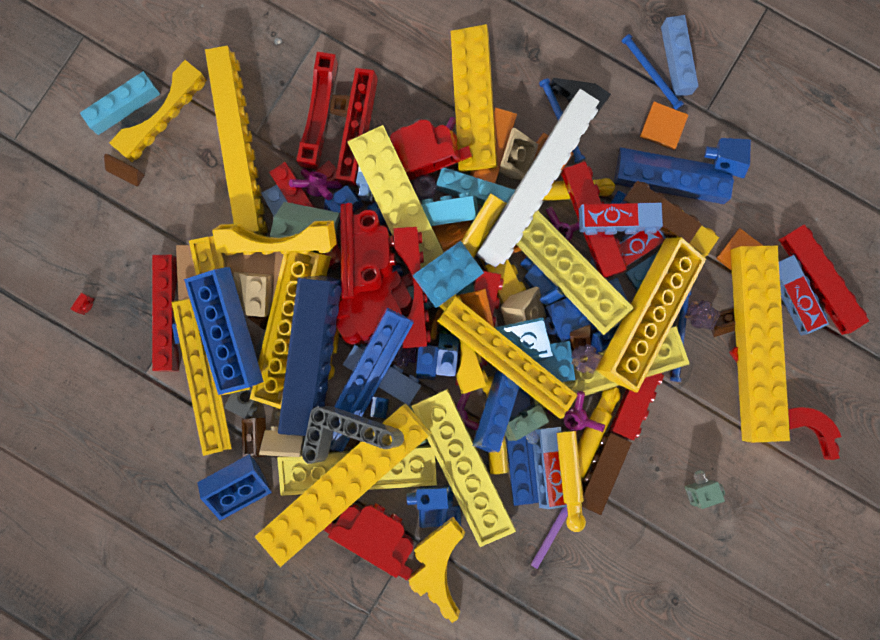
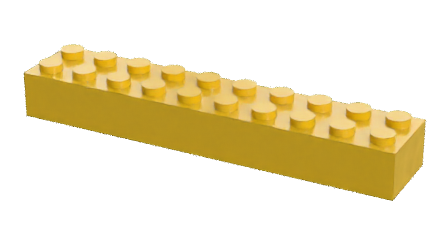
[205,46,268,236]
[730,245,790,443]
[255,403,431,567]

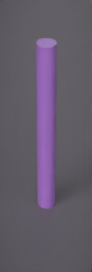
[531,507,568,569]

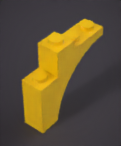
[408,517,465,623]

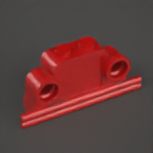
[390,120,473,181]
[340,203,396,299]
[336,270,413,344]
[323,503,414,581]

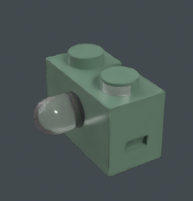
[505,404,549,444]
[684,470,725,509]

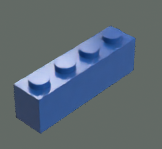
[472,371,519,452]

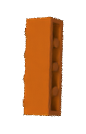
[470,108,517,183]

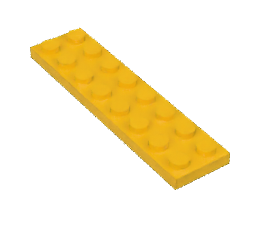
[451,24,498,172]

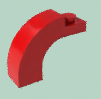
[788,407,842,460]

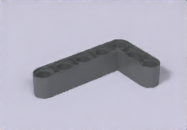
[302,406,404,464]

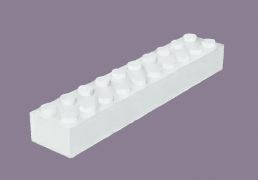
[476,89,599,268]

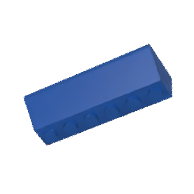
[614,147,734,204]
[184,267,264,395]

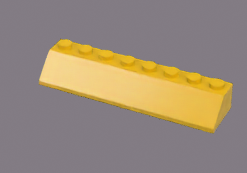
[596,237,706,392]
[250,251,331,409]

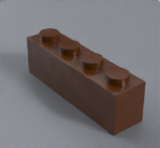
[621,180,702,243]
[581,433,632,515]

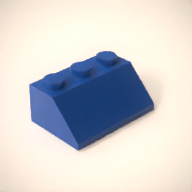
[197,454,272,521]

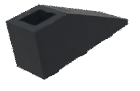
[550,78,611,118]

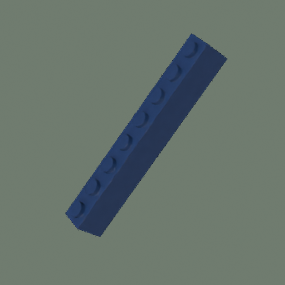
[278,275,342,436]

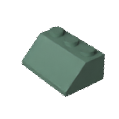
[270,202,340,251]

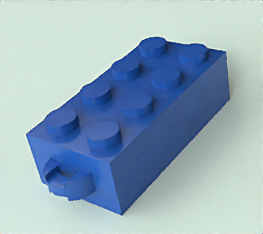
[544,277,628,343]

